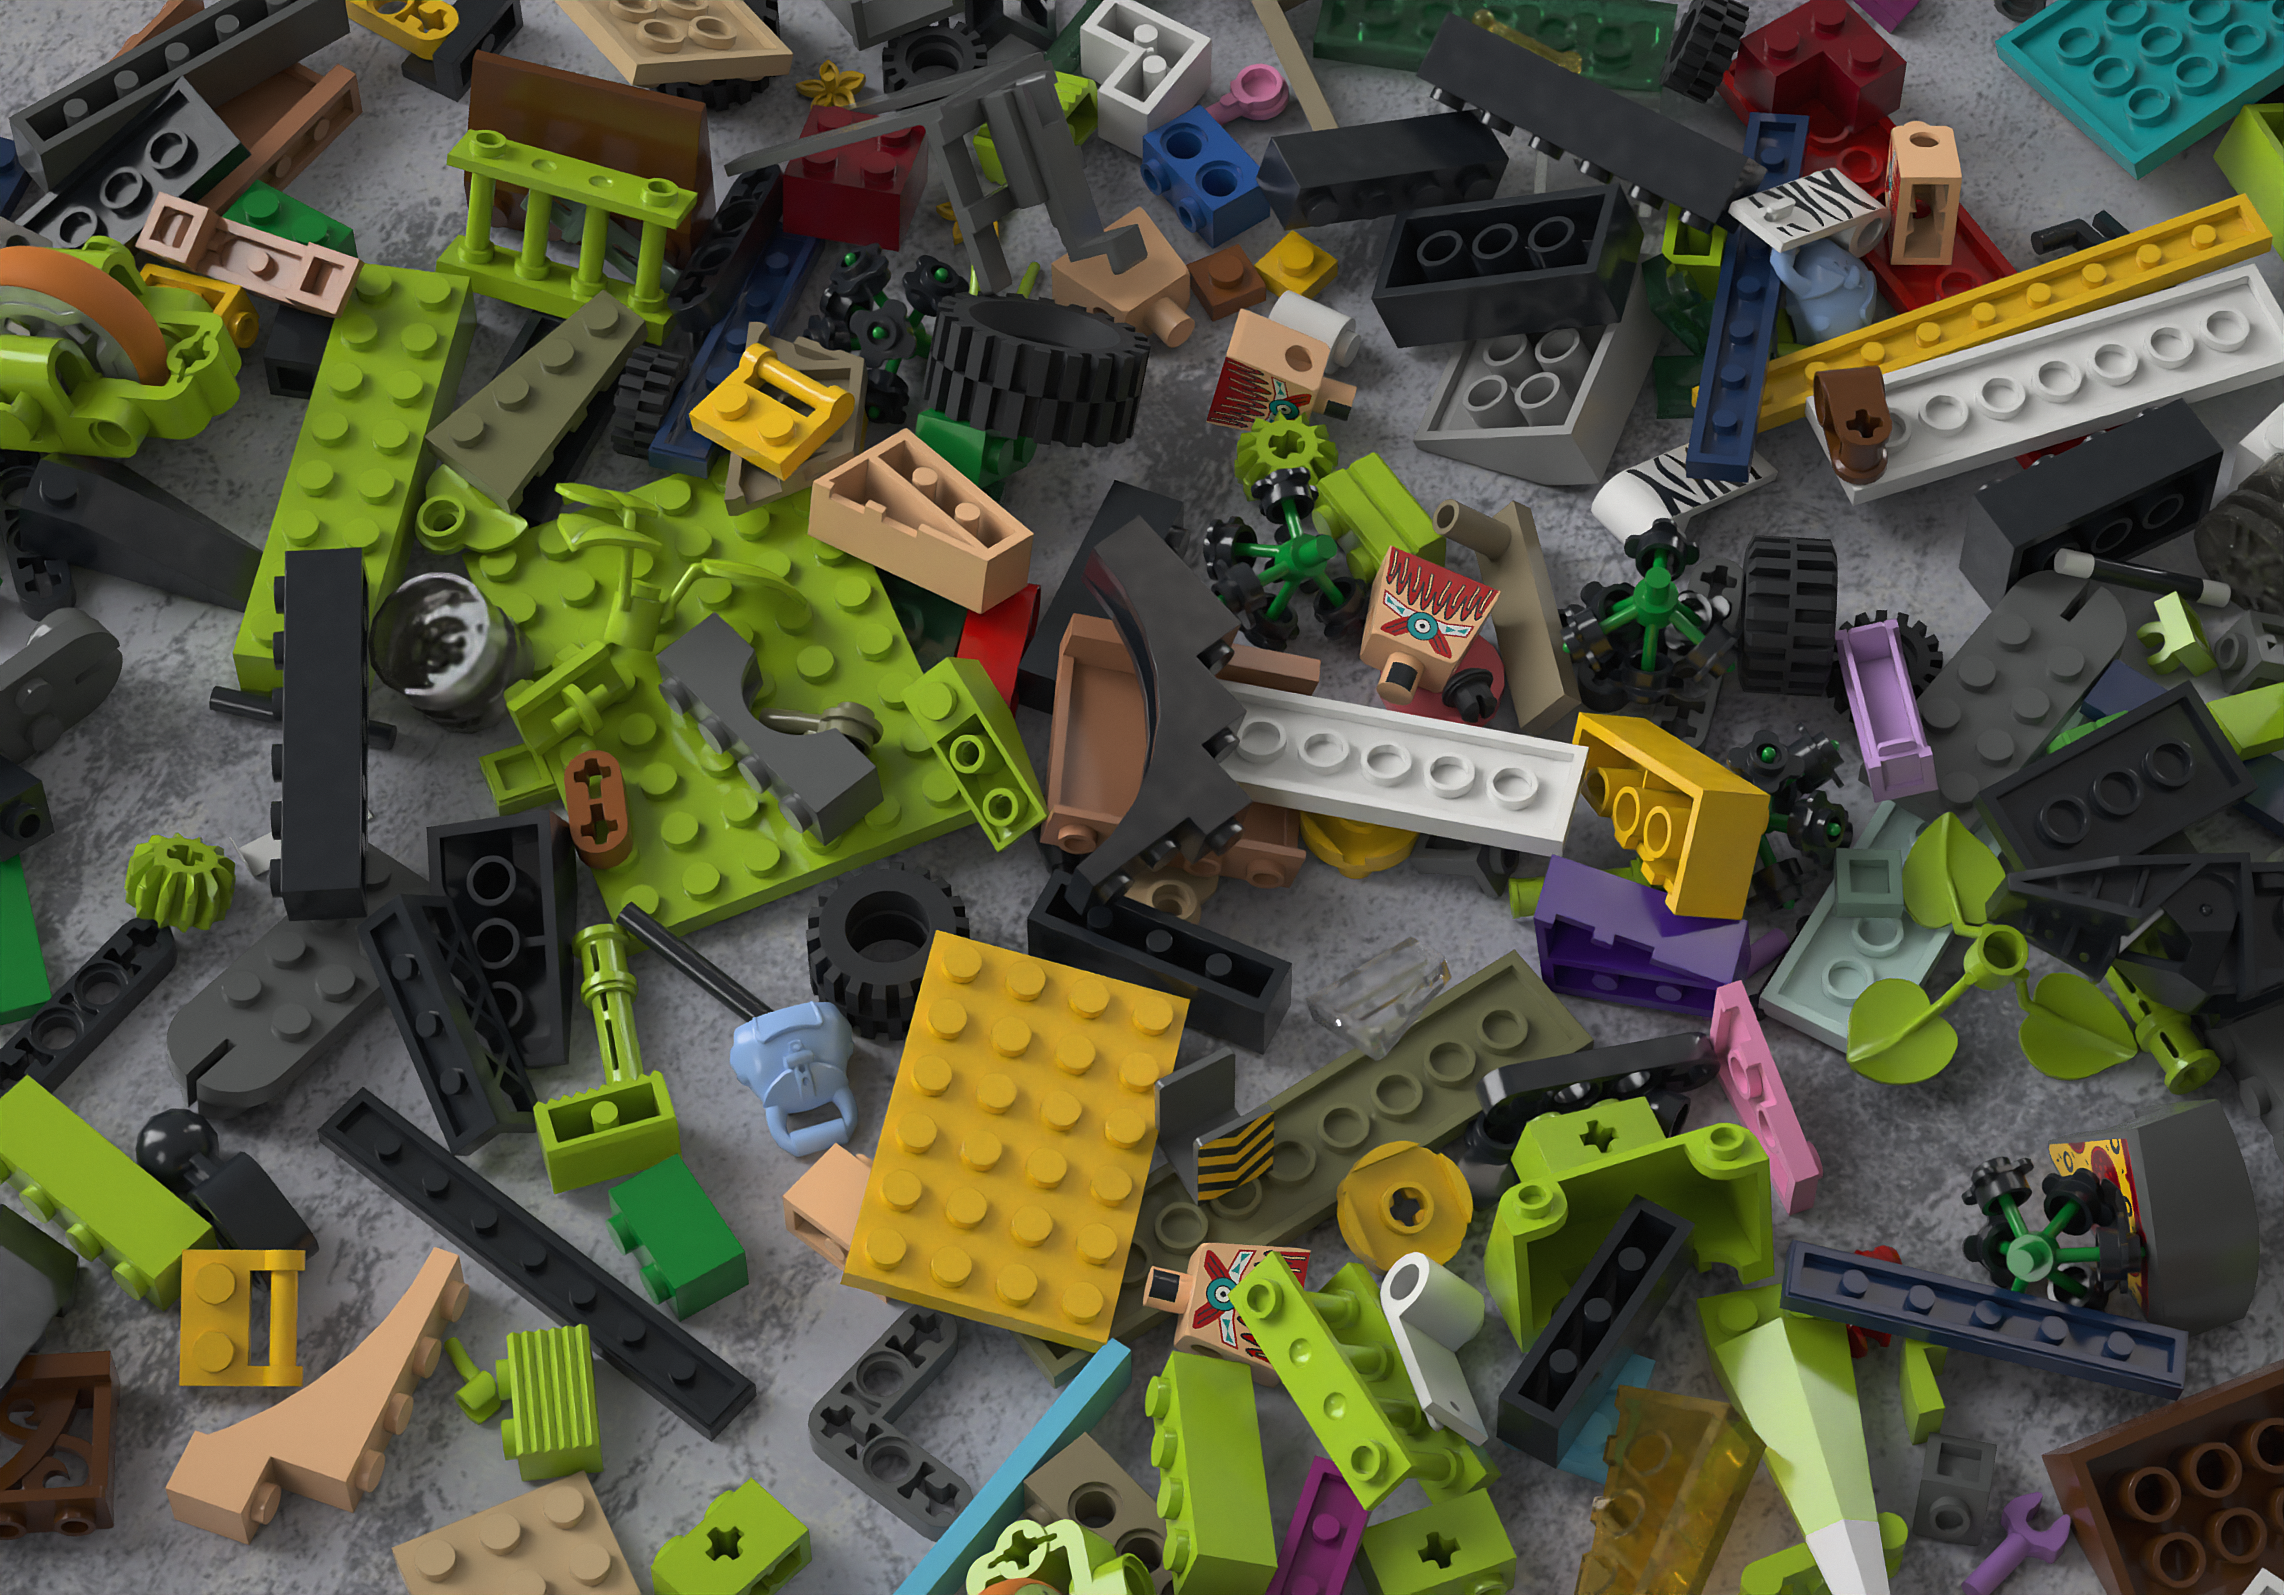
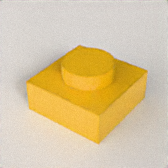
[1254,230,1338,300]

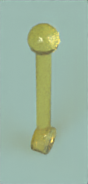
[1472,9,1582,74]

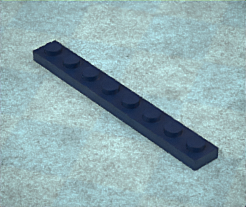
[1685,112,1810,483]

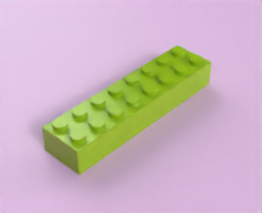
[232,263,477,698]

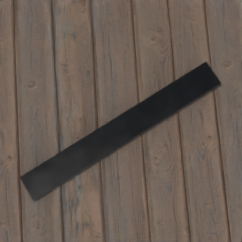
[317,1087,757,1442]

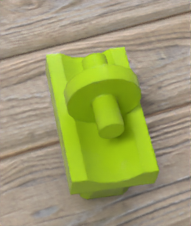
[503,639,629,757]

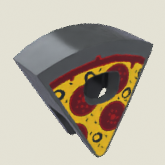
[2048,1099,2260,1338]

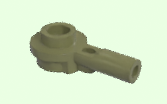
[759,702,884,756]

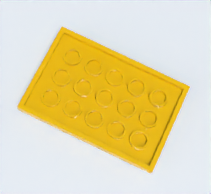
[840,930,1190,1353]

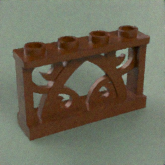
[0,1350,120,1540]

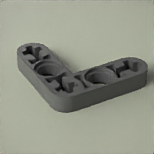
[808,1305,973,1542]

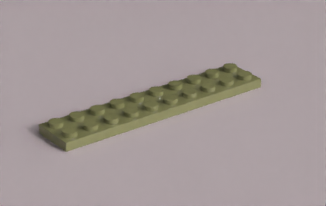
[1007,949,1594,1389]

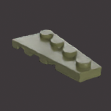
[424,289,649,515]

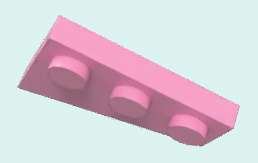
[1709,980,1823,1216]

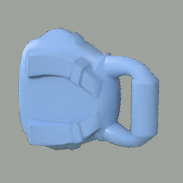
[1770,238,1877,346]
[730,1001,858,1158]

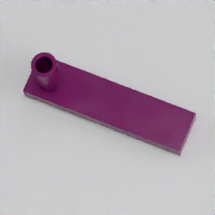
[1265,1455,1372,1595]

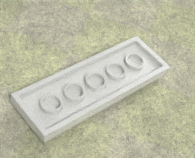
[1217,679,1589,857]

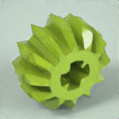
[1234,409,1339,508]
[124,832,236,933]

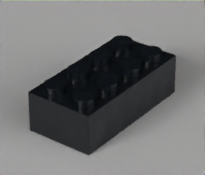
[1371,183,1645,349]
[1959,398,2224,611]

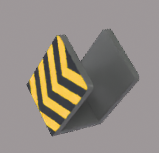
[1155,1046,1275,1207]

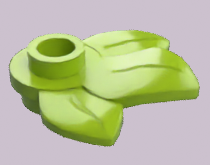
[415,464,529,555]

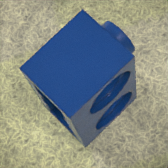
[1140,104,1270,249]

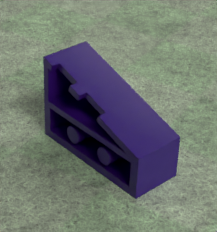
[1533,854,1751,1018]

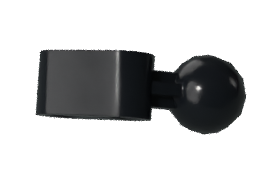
[135,1108,319,1293]

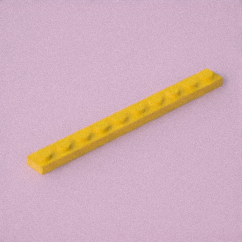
[1691,193,2273,434]

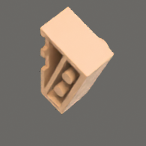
[808,428,1034,614]

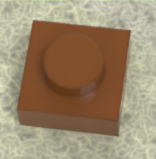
[1186,244,1266,322]

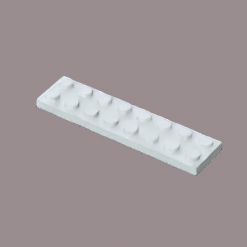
[1805,263,2284,506]

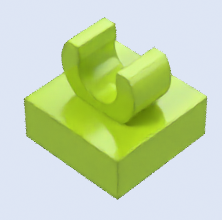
[2136,591,2218,677]

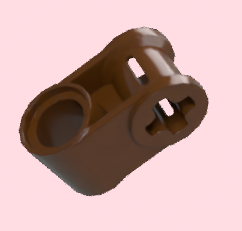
[1813,365,1892,485]

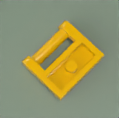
[689,343,855,481]
[179,1249,306,1387]

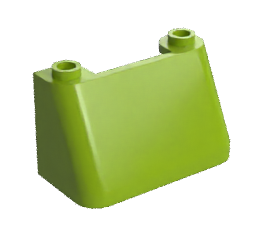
[1483,1123,1775,1353]

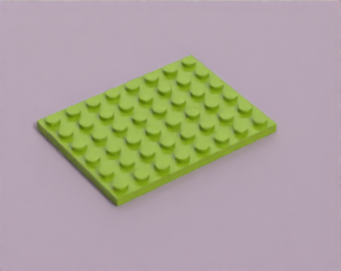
[461,453,978,958]

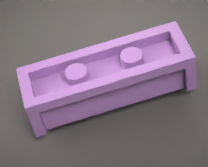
[1835,618,1938,803]

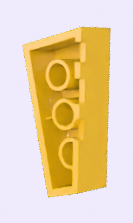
[1572,712,1771,920]

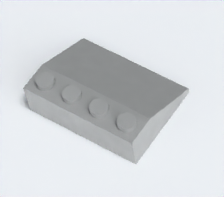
[1413,253,1677,486]

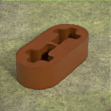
[564,750,633,869]

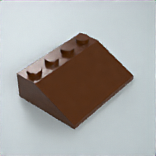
[464,50,717,270]
[2041,1359,2284,1595]

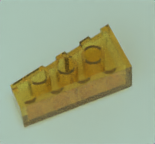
[1574,1384,1767,1595]

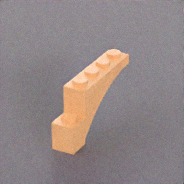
[165,1247,469,1545]

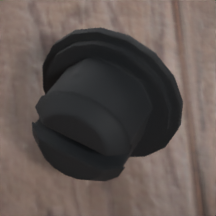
[1441,668,1497,723]

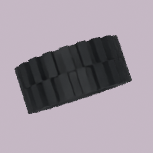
[922,291,1151,448]

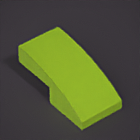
[1899,1337,1948,1446]

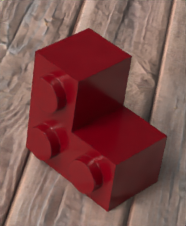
[1734,0,1907,135]

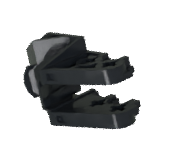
[1985,852,2284,1029]

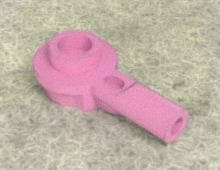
[1205,64,1289,126]

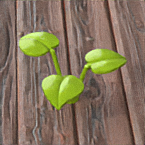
[555,483,807,652]
[1846,812,2138,1086]

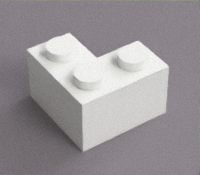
[1080,0,1212,159]

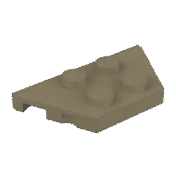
[724,322,868,516]

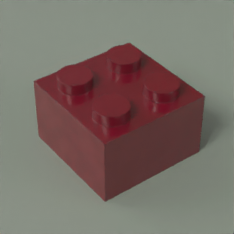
[783,104,929,252]

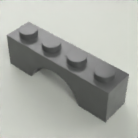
[656,612,884,846]

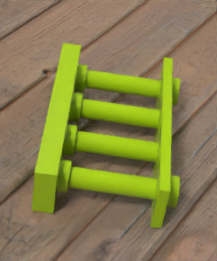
[435,129,698,346]
[1227,1251,1502,1511]

